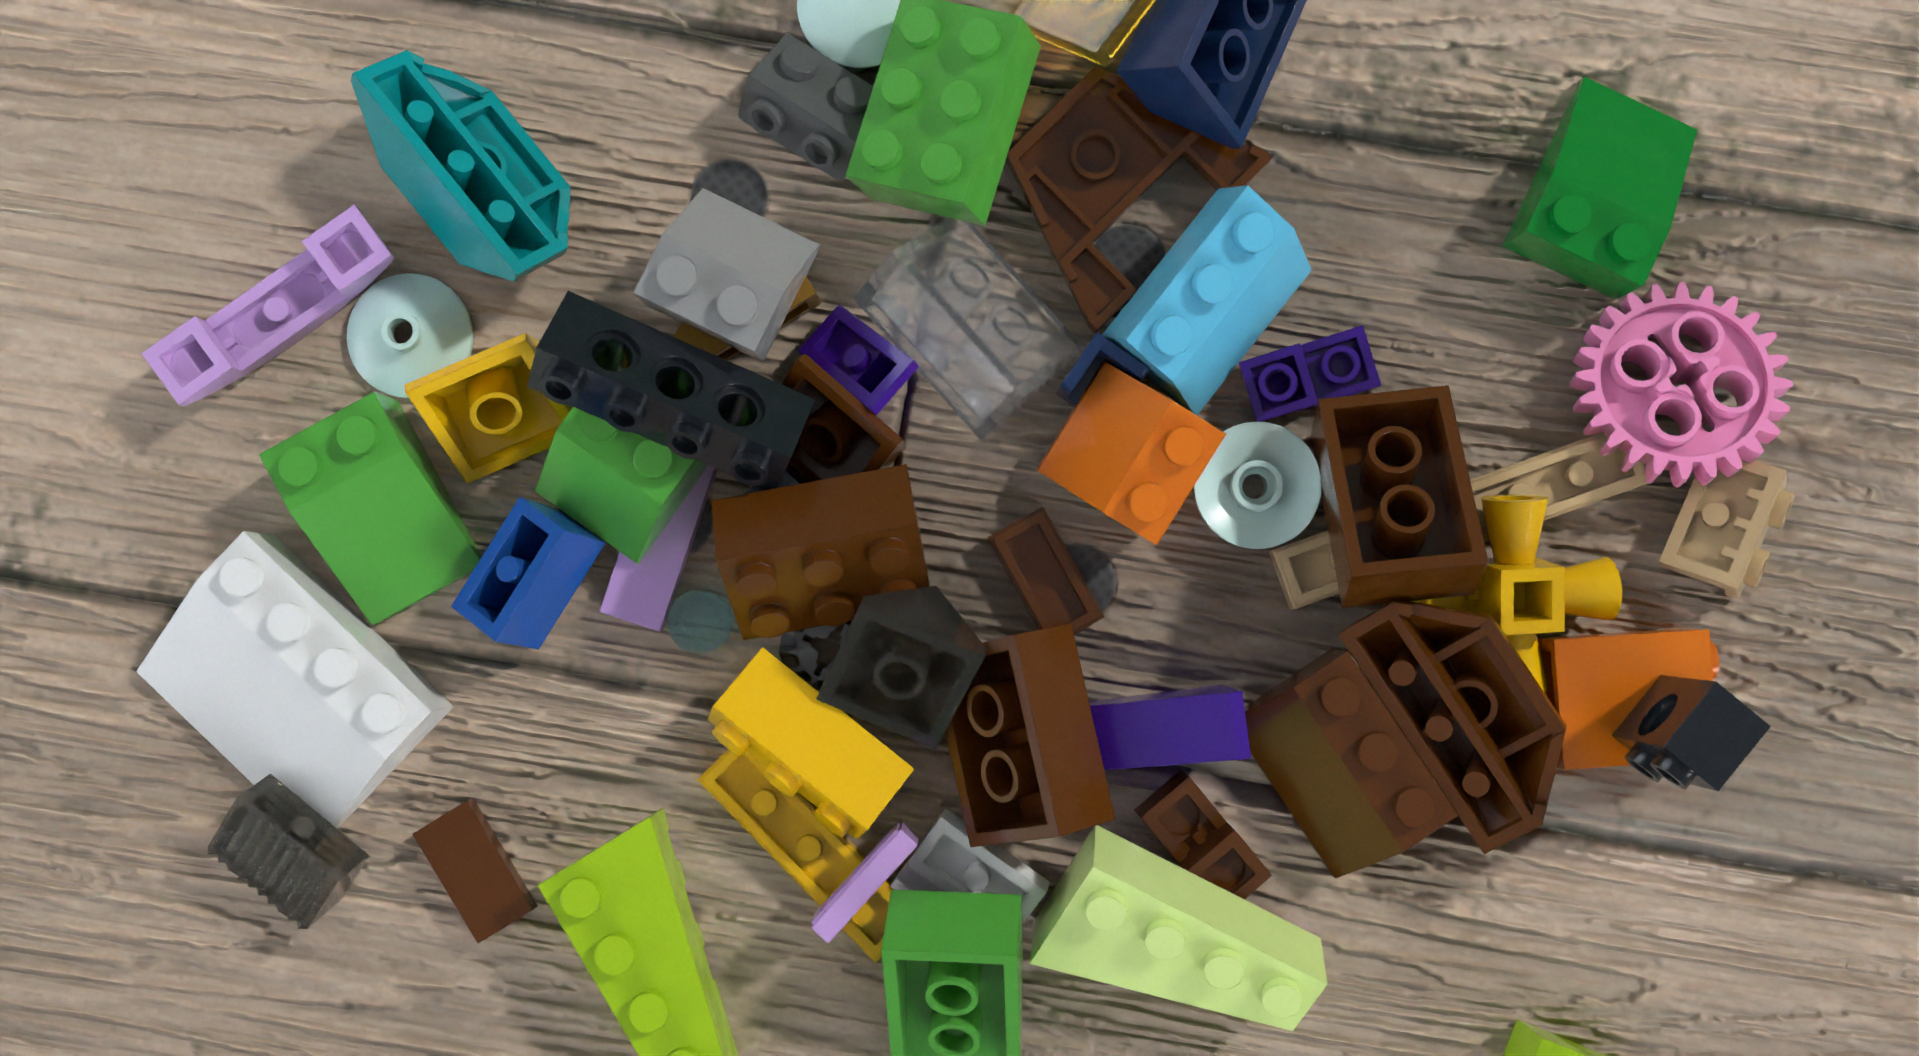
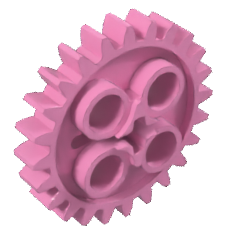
[1570,282,1793,487]

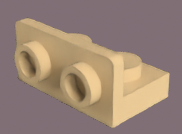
[1659,459,1795,599]

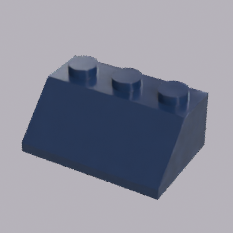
[1117,0,1307,148]

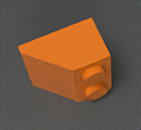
[1036,361,1226,545]

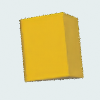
[404,333,573,484]

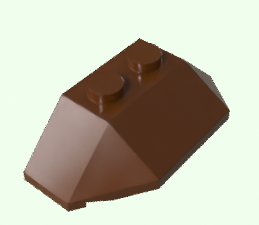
[1338,599,1567,854]

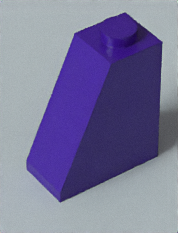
[1089,685,1251,770]

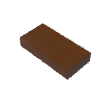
[987,507,1104,634]
[413,798,538,944]

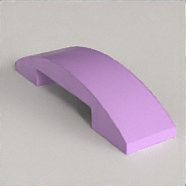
[141,204,395,407]

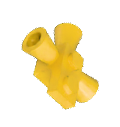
[1411,494,1622,692]

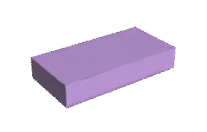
[811,821,919,943]

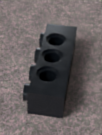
[527,291,815,490]

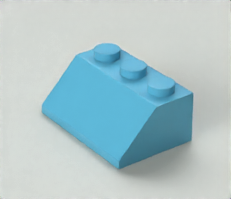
[1102,185,1312,415]

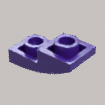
[1239,325,1382,422]

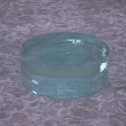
[667,590,734,653]

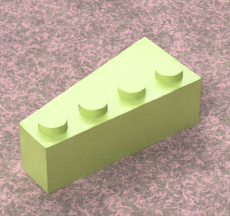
[1030,825,1328,1031]

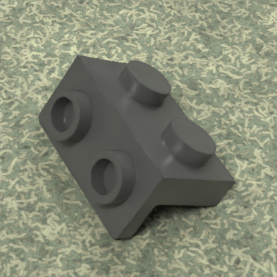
[738,32,873,181]

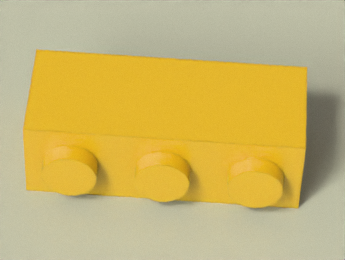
[707,647,914,839]

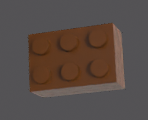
[1311,385,1489,608]
[711,464,934,640]
[929,624,1115,847]

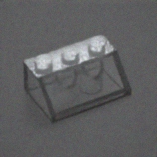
[853,218,1085,440]

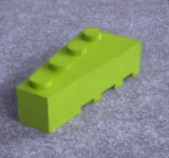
[537,808,739,1056]

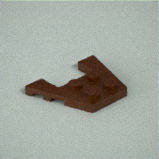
[1006,65,1273,334]

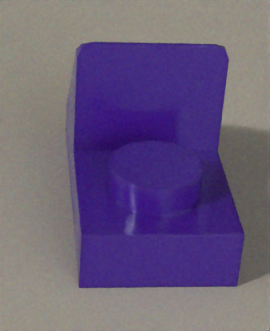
[798,304,919,415]

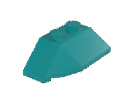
[351,50,571,282]

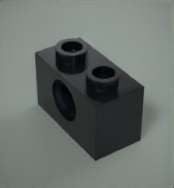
[1612,675,1771,791]

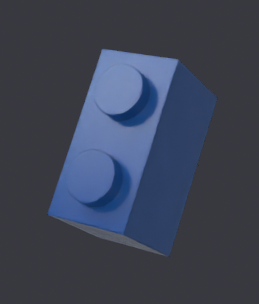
[451,497,606,649]

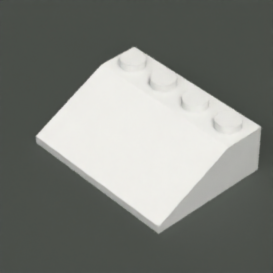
[136,531,454,846]

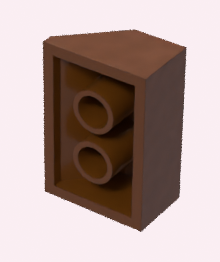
[1244,649,1458,879]

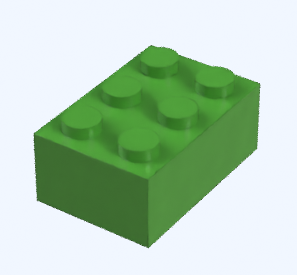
[846,0,1041,226]

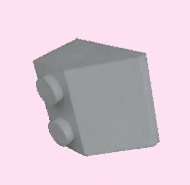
[633,188,820,362]

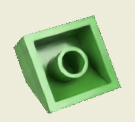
[535,407,708,564]

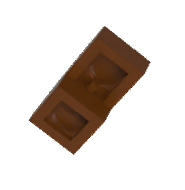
[1134,769,1272,899]

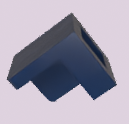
[1056,332,1150,407]

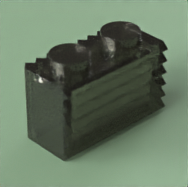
[208,773,370,929]

